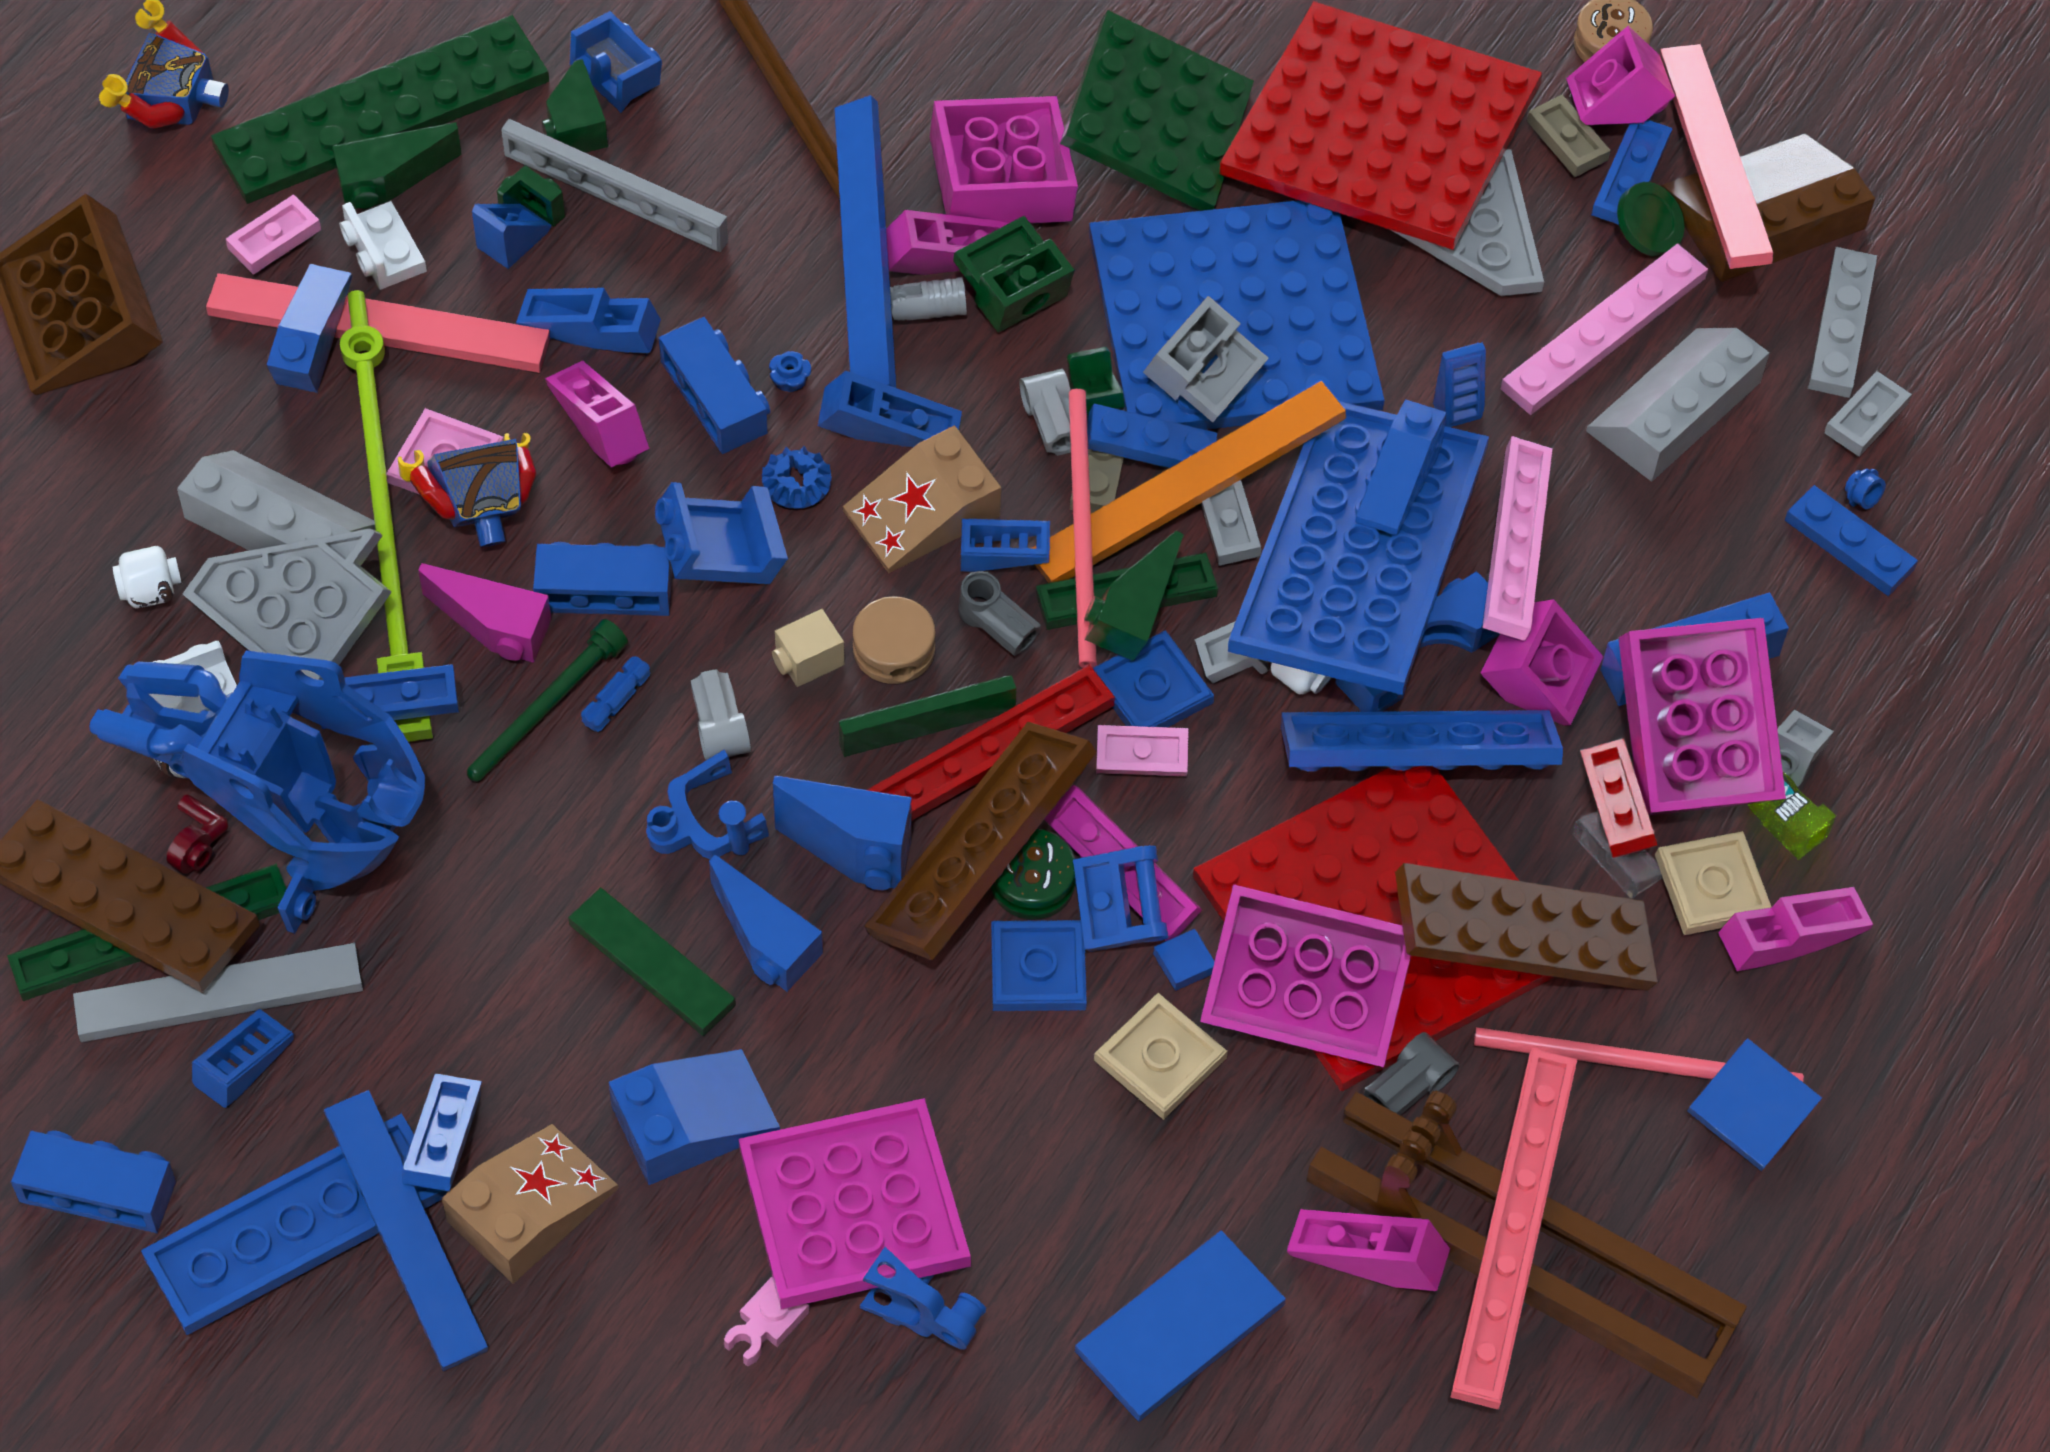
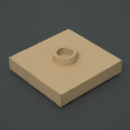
[1655,831,1771,935]
[1094,993,1228,1120]

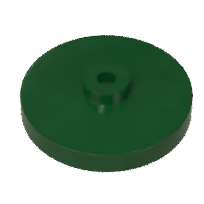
[1617,182,1684,256]

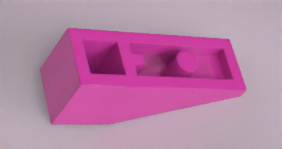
[886,210,1009,275]
[545,361,649,467]
[418,563,551,663]
[1287,1209,1450,1291]

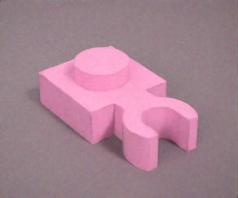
[724,1277,809,1366]

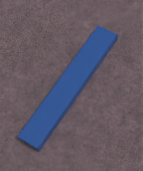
[324,1090,488,1371]

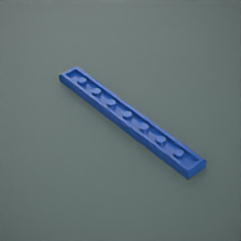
[834,95,896,388]

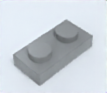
[1825,371,1912,457]
[1200,480,1261,566]

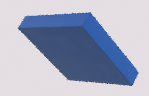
[1093,630,1214,728]
[991,920,1087,1011]
[1687,1038,1822,1172]

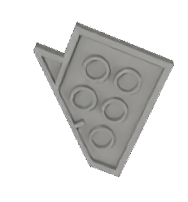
[1392,149,1544,296]
[183,528,391,680]

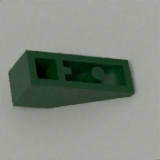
[332,122,462,209]
[1084,531,1184,661]

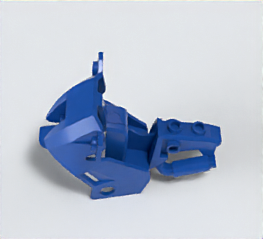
[89,650,425,934]

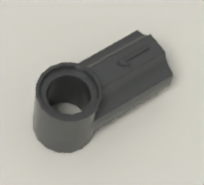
[958,571,1041,656]
[1364,1032,1460,1115]

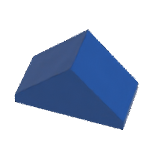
[472,204,552,269]

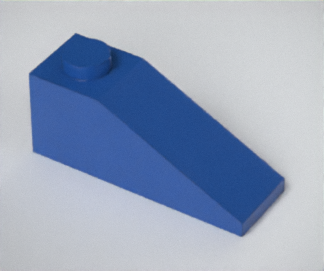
[267,264,352,393]
[817,371,962,447]
[1355,399,1447,535]
[709,855,823,992]

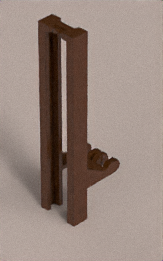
[1306,1090,1747,1398]

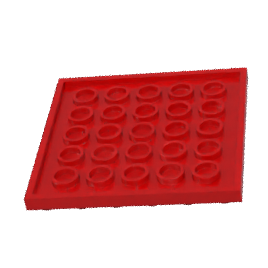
[1220,1,1542,250]
[1193,766,1554,1092]

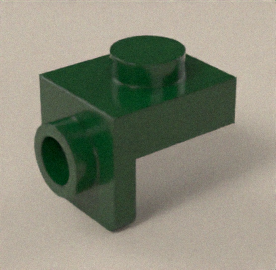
[497,165,565,227]
[1067,347,1125,415]

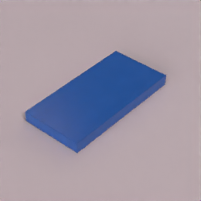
[1075,1230,1286,1422]

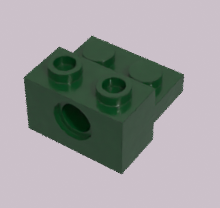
[953,216,1075,333]

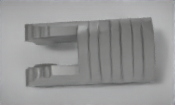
[890,277,967,321]

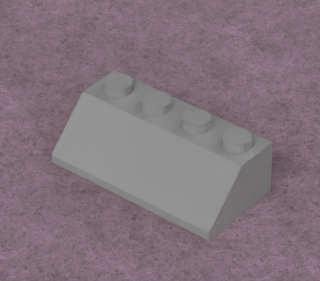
[1586,328,1770,482]
[177,450,375,551]

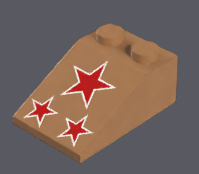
[843,425,1001,574]
[442,1124,619,1284]

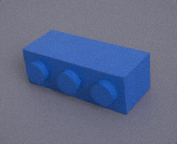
[659,317,771,454]
[533,542,672,616]
[11,1131,176,1233]

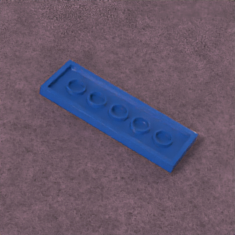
[1281,710,1563,771]
[141,1113,447,1335]

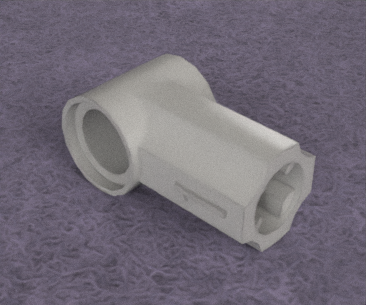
[1019,369,1071,456]
[691,669,751,761]

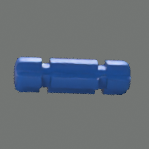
[581,656,650,732]

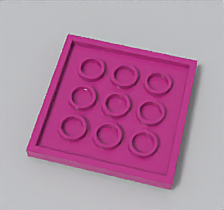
[738,1098,971,1309]

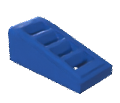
[1433,342,1486,427]
[961,519,1050,572]
[192,1009,294,1108]

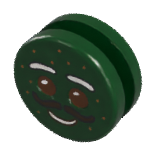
[991,829,1075,920]

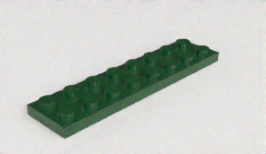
[211,15,549,204]

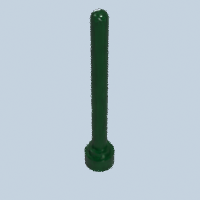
[467,619,629,782]

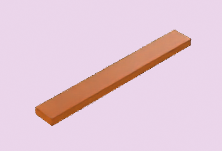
[1031,381,1346,583]

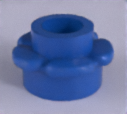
[769,351,811,392]
[1845,468,1886,509]

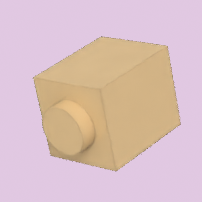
[772,609,844,687]

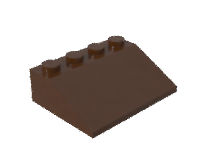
[1661,134,1875,282]
[0,193,163,395]

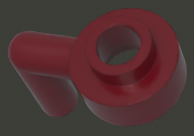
[166,794,228,874]

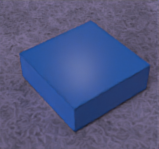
[1153,929,1215,991]

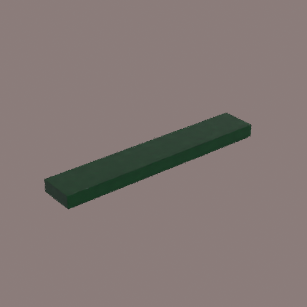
[7,863,287,1001]

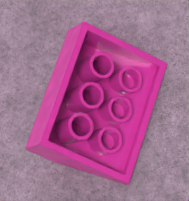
[1618,618,1786,816]
[1200,884,1411,1067]

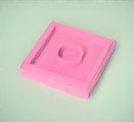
[387,408,504,495]

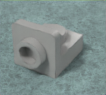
[1195,621,1269,683]
[1777,710,1834,787]

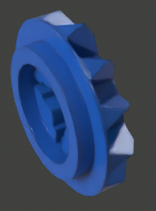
[762,446,831,509]

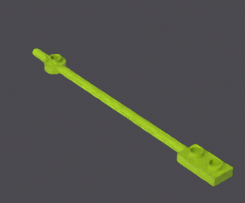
[340,290,433,742]

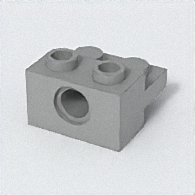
[1143,296,1269,422]

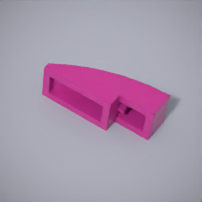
[1718,887,1873,971]

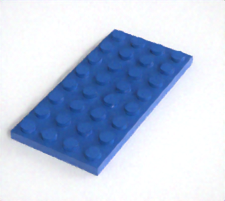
[1228,401,1489,695]

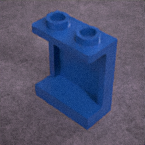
[655,482,788,584]

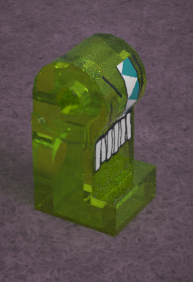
[1748,772,1836,860]

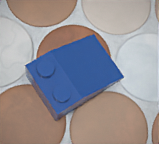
[773,776,912,890]
[609,1049,780,1185]

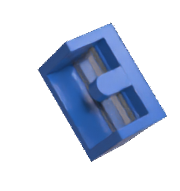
[570,11,662,113]

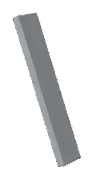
[501,119,728,252]
[73,943,363,1042]

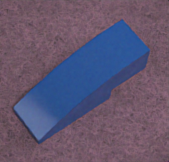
[516,288,661,353]

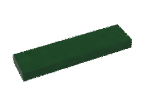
[1036,552,1218,630]
[839,675,1017,757]
[568,887,736,1037]

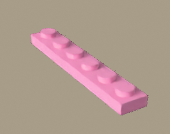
[1500,243,1708,415]
[1483,436,1552,641]

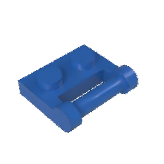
[1073,845,1169,952]

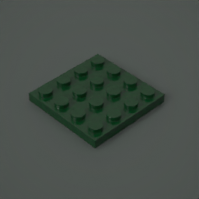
[1060,10,1254,211]

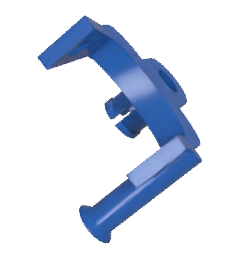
[646,750,769,859]
[860,1247,986,1350]

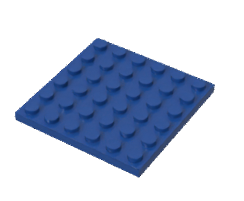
[1089,200,1384,430]

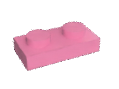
[226,194,321,275]
[1096,725,1188,776]

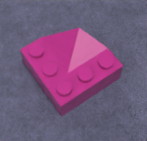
[929,96,1078,223]

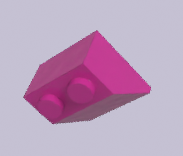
[1566,26,1675,125]
[1481,599,1604,726]

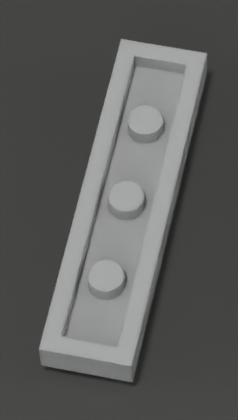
[1808,247,1877,398]

